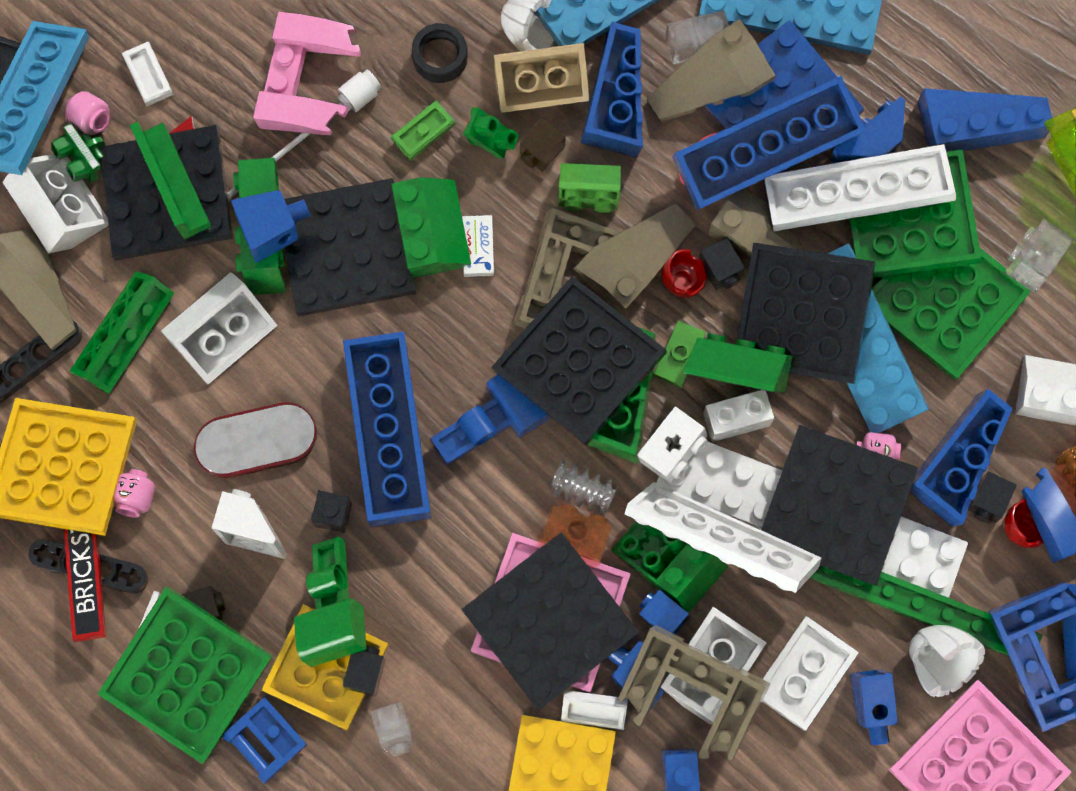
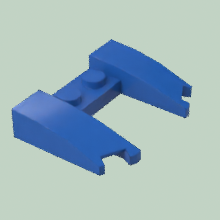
[1021,467,1076,563]
[988,582,1076,732]

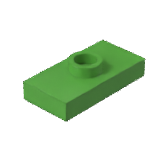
[391,100,456,161]
[654,320,706,388]

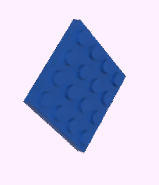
[705,20,864,174]

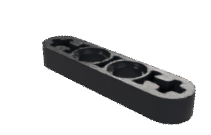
[0,321,82,403]
[28,540,148,594]

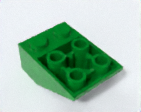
[611,522,728,613]

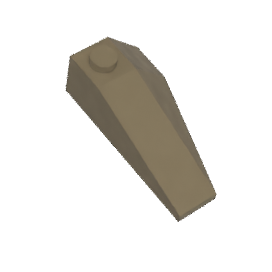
[646,19,777,122]
[708,188,807,261]
[573,203,696,310]
[0,229,77,350]

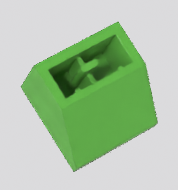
[558,163,621,213]

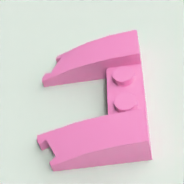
[253,12,361,135]

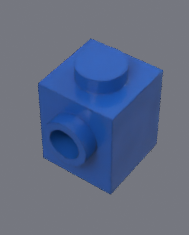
[639,590,690,635]

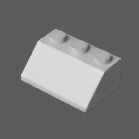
[3,154,108,253]
[161,272,277,384]
[1015,355,1076,426]
[211,489,287,559]
[661,607,767,725]

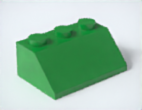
[392,177,471,279]
[683,333,793,392]

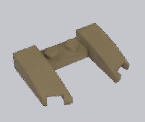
[513,207,620,328]
[618,625,771,760]

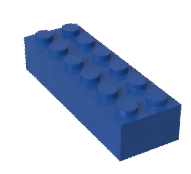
[672,76,866,210]
[343,331,432,528]

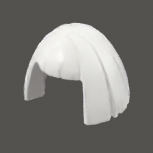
[501,0,557,51]
[909,625,985,697]

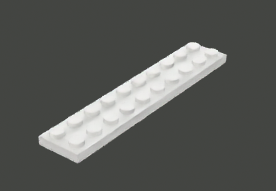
[656,441,968,598]

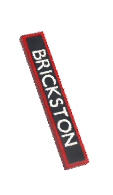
[64,529,106,642]

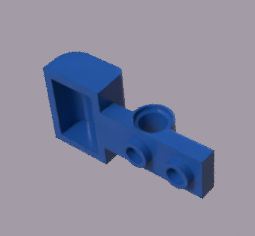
[430,375,551,466]

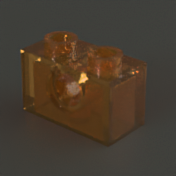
[541,504,612,563]

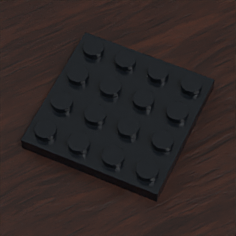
[100,125,233,261]
[284,178,416,317]
[736,242,876,384]
[491,276,667,446]
[761,425,919,586]
[461,532,639,711]

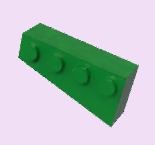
[233,158,286,295]
[588,327,657,465]

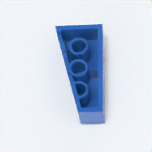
[580,22,643,158]
[917,88,1054,152]
[910,389,1013,527]

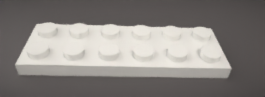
[764,144,956,231]
[625,482,821,593]

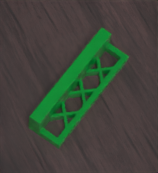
[129,121,212,240]
[69,271,175,394]

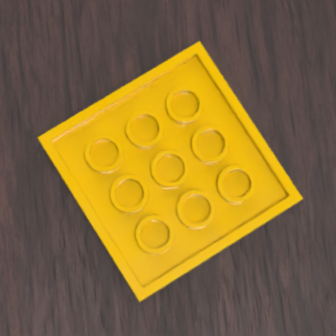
[0,398,137,536]

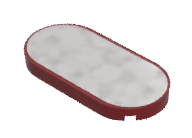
[194,402,317,478]

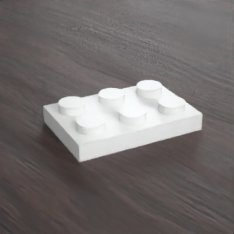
[762,616,859,731]

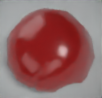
[661,249,707,298]
[1003,499,1044,548]

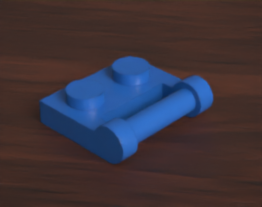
[222,697,307,784]

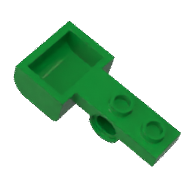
[294,536,367,667]

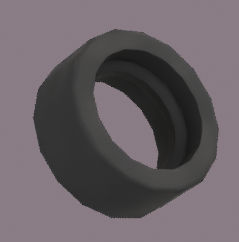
[411,23,468,83]

